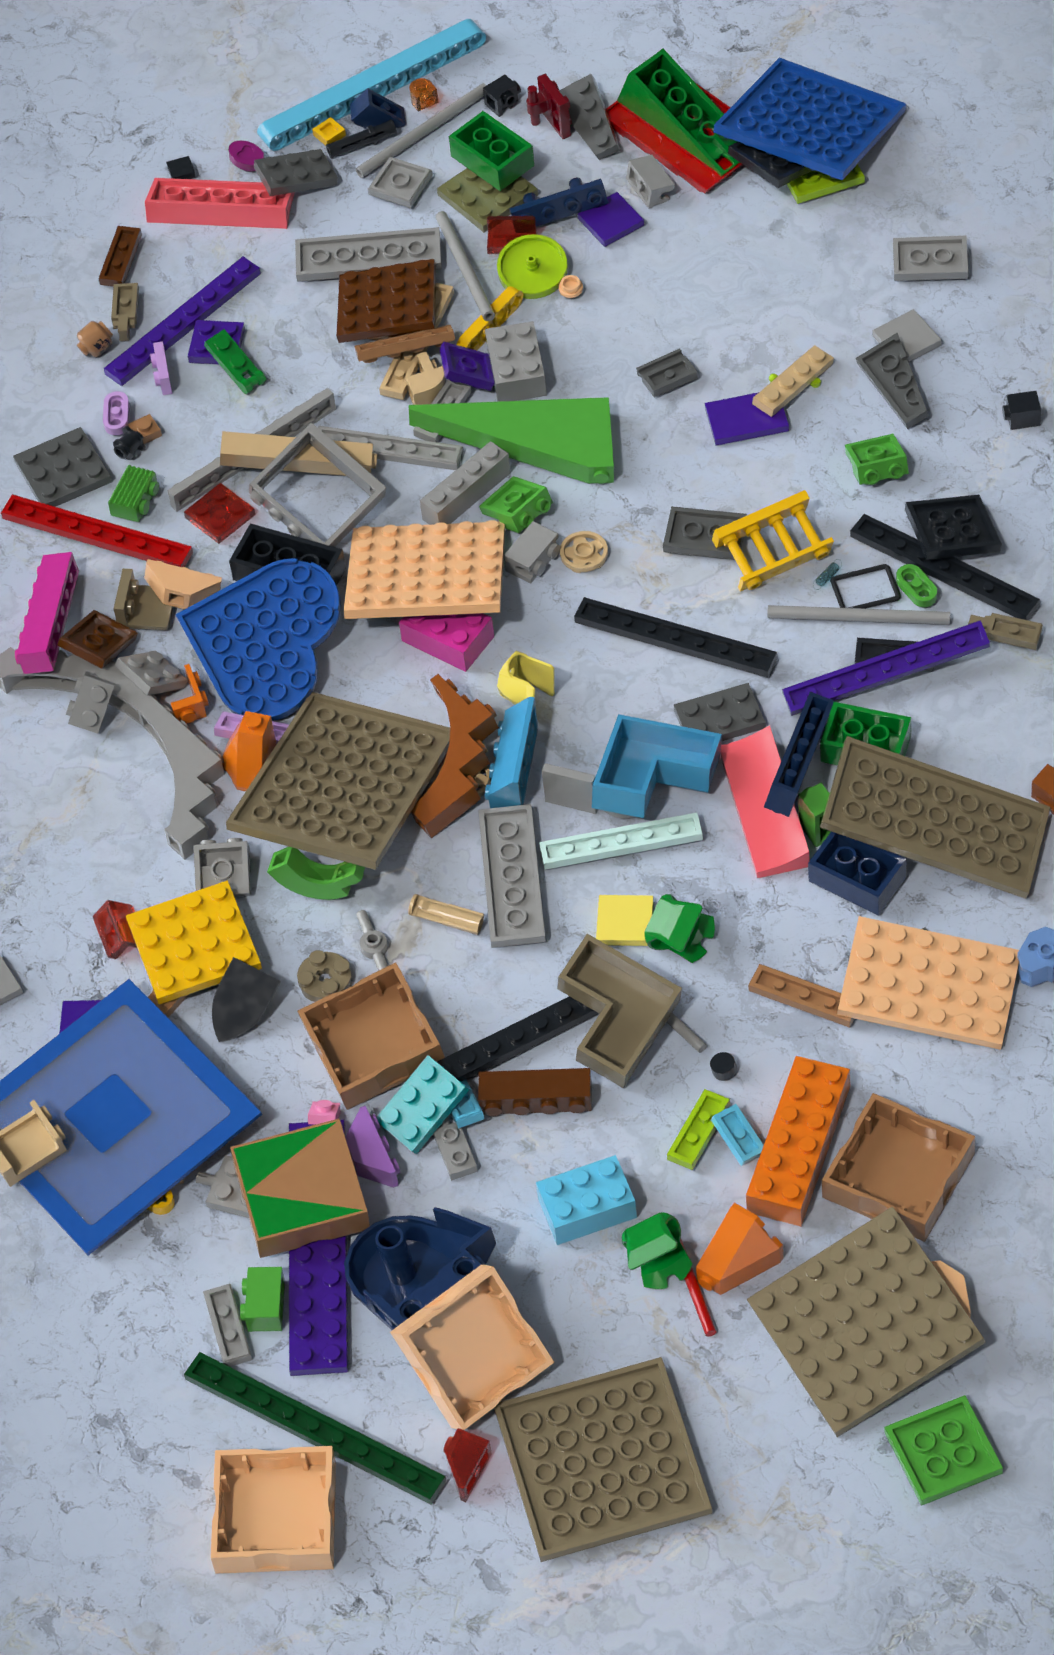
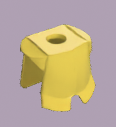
[497,651,555,705]

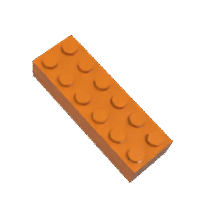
[746,1056,850,1226]

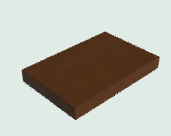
[57,610,138,669]

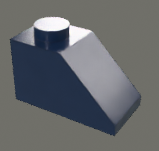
[350,88,406,129]

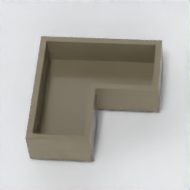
[557,934,682,1088]

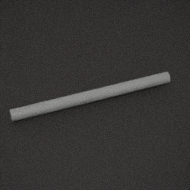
[356,83,486,178]
[436,211,495,321]
[767,605,950,625]

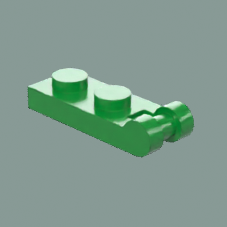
[204,329,266,394]

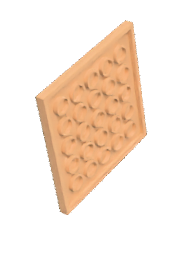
[344,520,505,619]

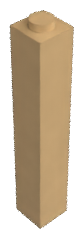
[220,431,377,476]

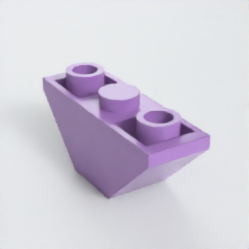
[345,1106,400,1188]

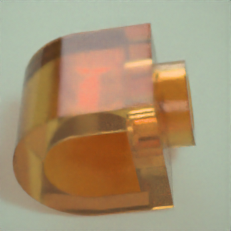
[409,78,439,112]

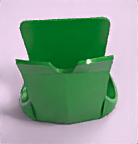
[644,894,715,963]
[621,1212,693,1289]

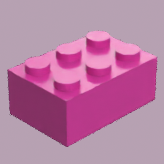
[399,613,495,672]

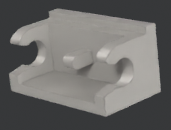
[626,155,675,209]

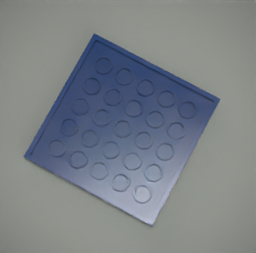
[713,57,906,180]

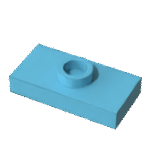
[451,1080,484,1129]

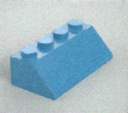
[485,697,538,808]

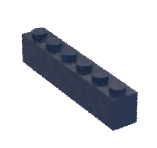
[764,692,834,817]

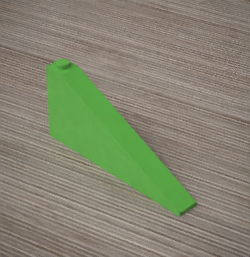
[409,397,614,484]

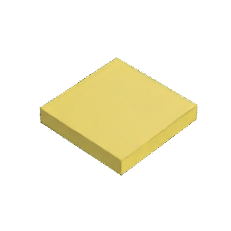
[596,895,653,946]

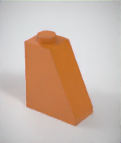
[222,711,277,791]
[696,1202,784,1295]

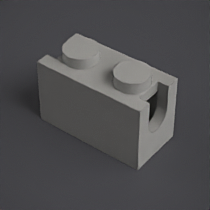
[504,521,560,584]

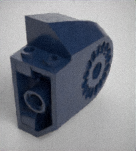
[344,1207,496,1330]

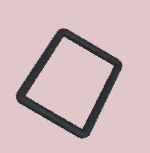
[830,564,901,609]

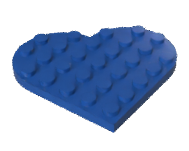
[175,559,341,721]

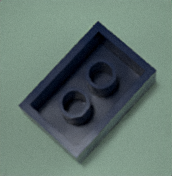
[808,831,907,916]

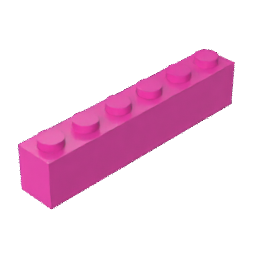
[15,552,79,674]

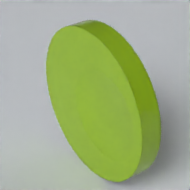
[497,234,568,299]

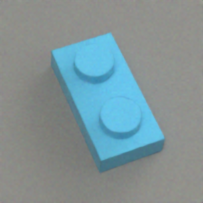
[711,1104,764,1166]

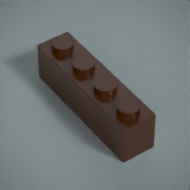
[478,1068,592,1116]

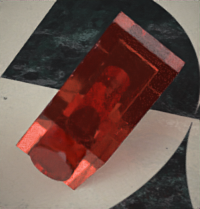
[443,1428,492,1503]

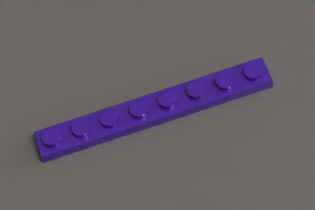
[104,256,261,386]
[782,620,990,716]

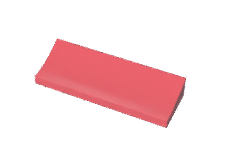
[145,178,295,229]
[720,725,809,878]

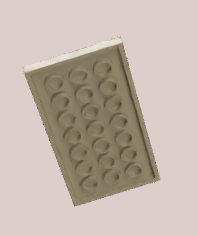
[820,736,1050,899]

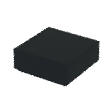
[166,156,196,179]

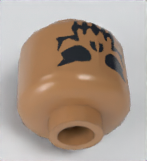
[77,321,113,357]

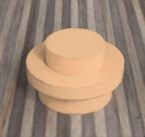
[559,275,583,298]

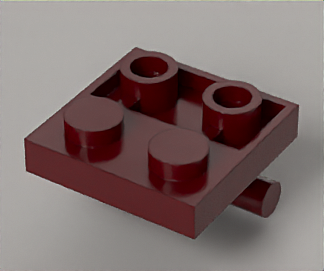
[526,73,572,140]

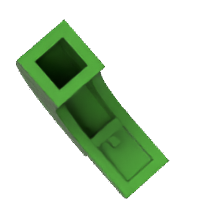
[267,846,365,900]

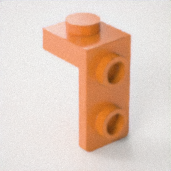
[171,664,209,724]

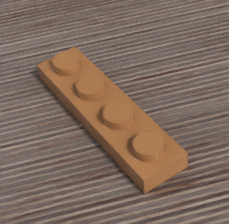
[354,325,455,363]
[748,964,854,1028]

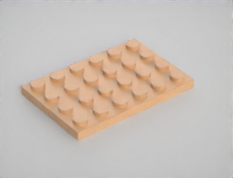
[837,916,1019,1050]

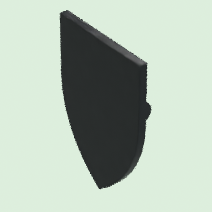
[212,957,281,1042]

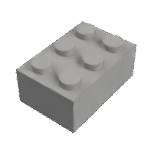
[485,321,547,402]

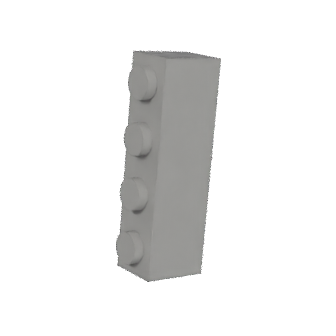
[420,441,511,525]

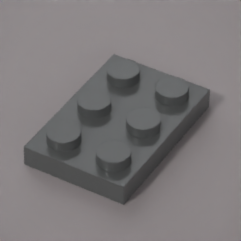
[254,149,338,196]
[663,506,747,559]
[674,683,766,741]

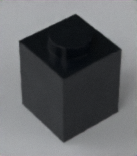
[1002,391,1041,430]

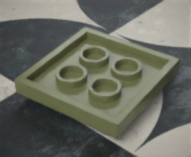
[437,168,538,233]

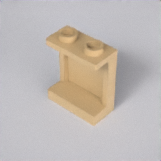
[0,1100,67,1187]

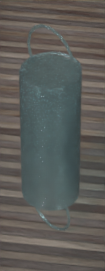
[813,559,842,590]

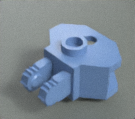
[1017,926,1054,987]

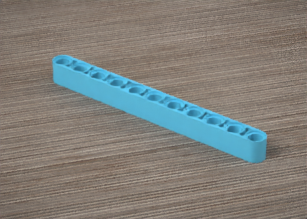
[257,19,486,151]

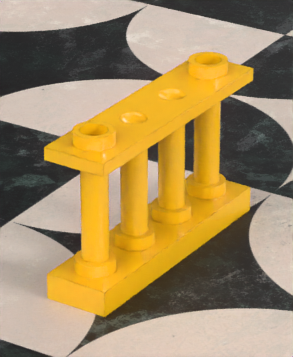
[712,490,834,592]

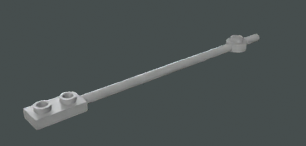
[356,910,478,1181]

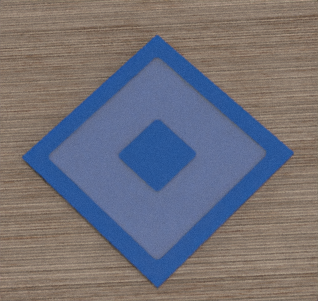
[0,979,262,1256]

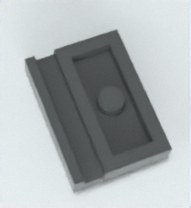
[636,348,698,398]

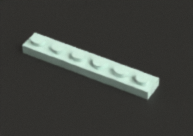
[539,813,703,870]

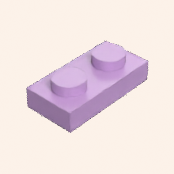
[150,341,172,395]

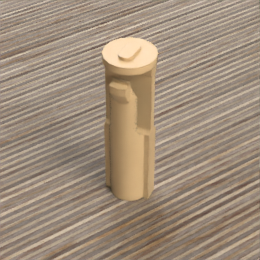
[408,894,484,935]

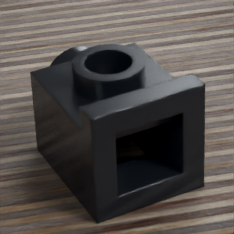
[483,74,521,117]

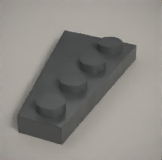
[559,74,620,160]
[855,333,929,429]

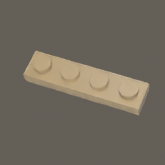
[752,345,834,417]

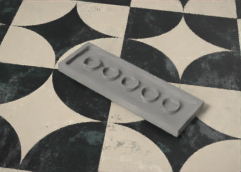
[295,227,442,282]
[478,804,546,948]

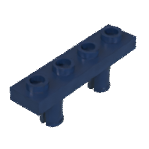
[509,177,608,233]

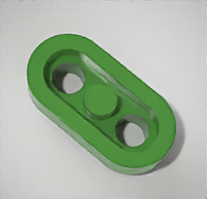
[896,564,937,607]

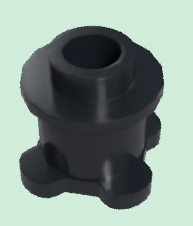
[113,426,146,460]

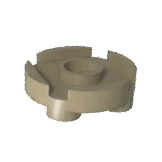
[297,950,352,1002]

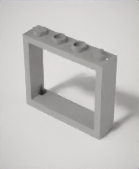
[249,422,386,547]

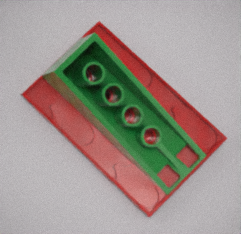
[606,48,743,193]

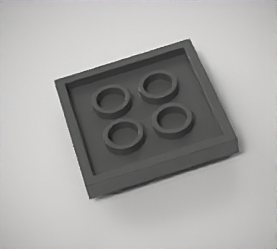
[13,427,112,507]

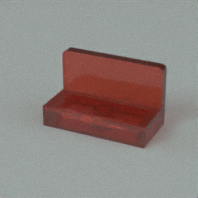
[487,216,537,254]
[92,900,137,959]

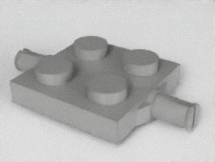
[196,1155,249,1218]

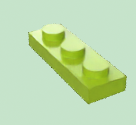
[667,1089,730,1170]

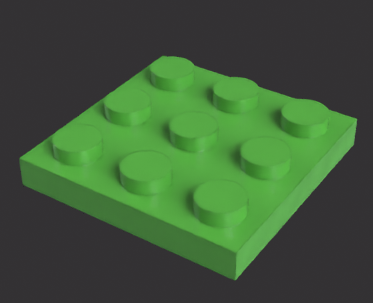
[884,1395,1003,1506]

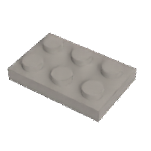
[893,235,968,281]

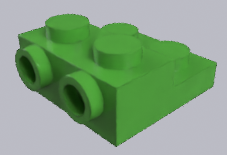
[845,434,909,485]
[479,476,553,533]

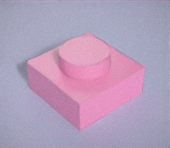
[308,1100,341,1125]

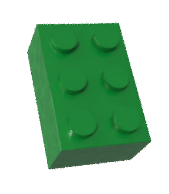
[448,111,535,191]
[820,702,911,765]

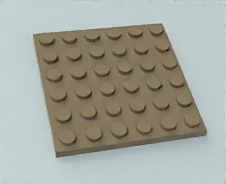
[747,1206,986,1437]
[494,1357,712,1562]

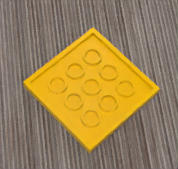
[125,880,262,1005]

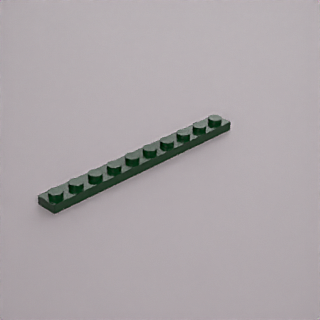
[184,1352,446,1505]

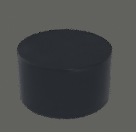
[710,1052,737,1081]

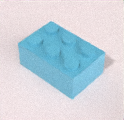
[536,1155,637,1245]

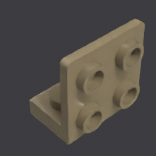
[113,568,173,630]

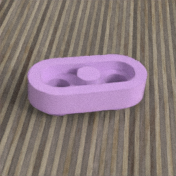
[103,391,130,435]

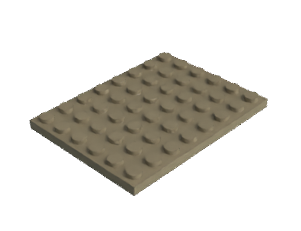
[226,692,450,870]

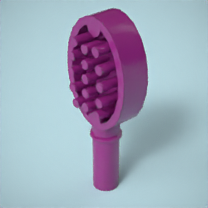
[228,140,264,172]

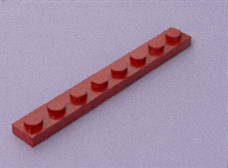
[1,494,193,567]

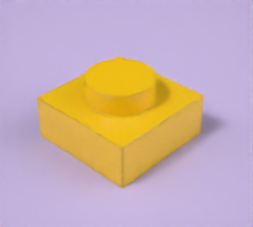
[312,117,346,146]

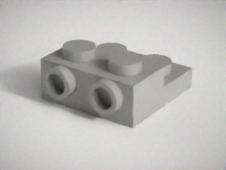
[193,838,251,897]

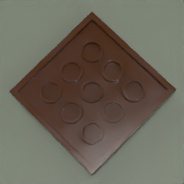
[336,259,436,343]

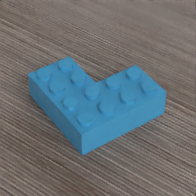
[592,714,722,818]

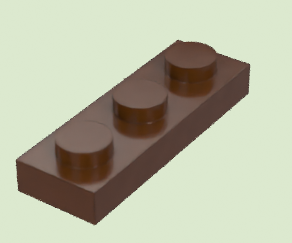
[98,226,142,287]

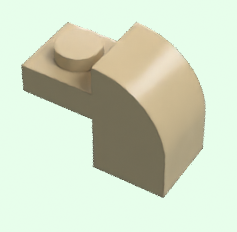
[406,352,446,405]

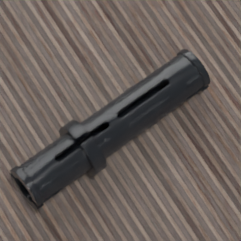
[326,119,397,159]

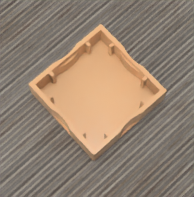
[390,1265,554,1431]
[211,1446,336,1574]

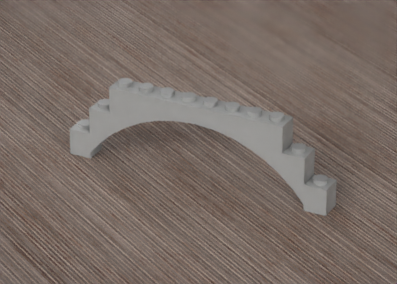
[0,647,225,860]

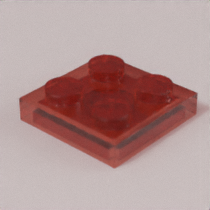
[184,483,256,544]

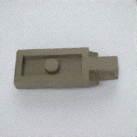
[111,283,139,341]
[968,613,1043,650]

